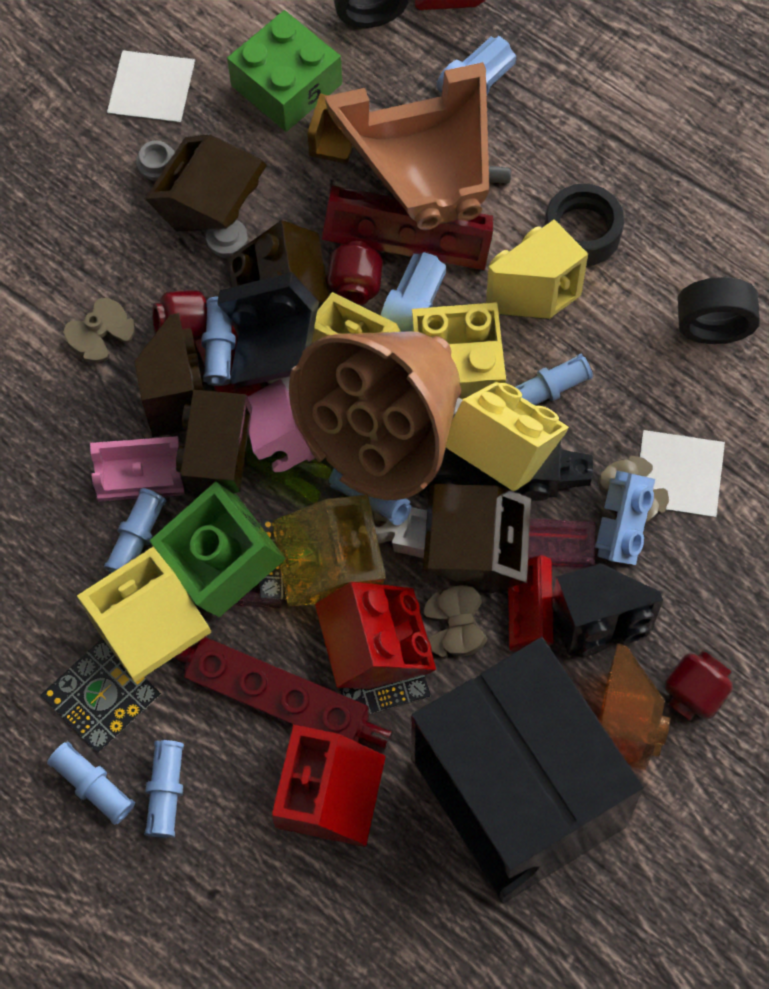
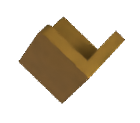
[307,93,353,163]

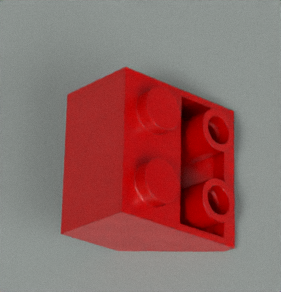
[315,582,437,689]
[272,724,386,847]

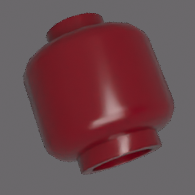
[327,241,383,306]
[152,290,207,345]
[664,651,733,721]

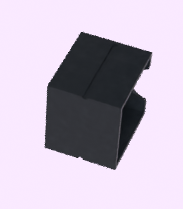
[411,637,644,904]

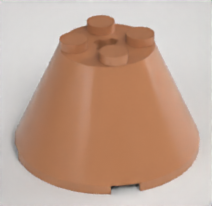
[289,331,461,500]

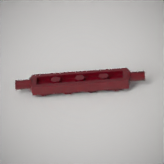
[174,637,393,749]

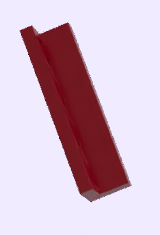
[322,185,493,270]

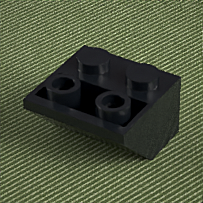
[552,563,663,656]

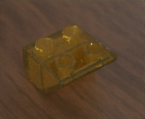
[272,494,386,607]

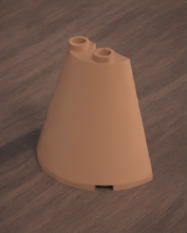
[325,62,489,230]

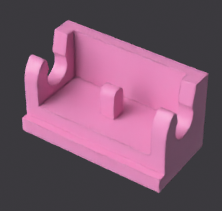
[248,379,315,472]
[90,436,185,502]

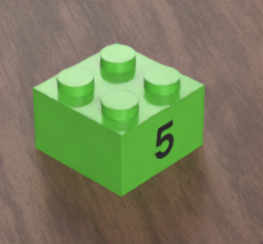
[227,10,342,132]
[149,481,286,617]

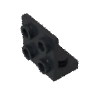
[217,272,319,388]

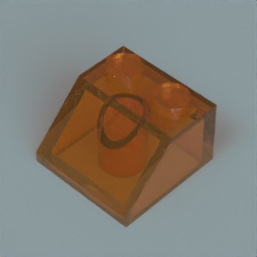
[599,644,670,770]

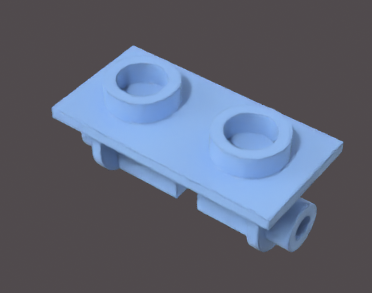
[595,471,655,565]

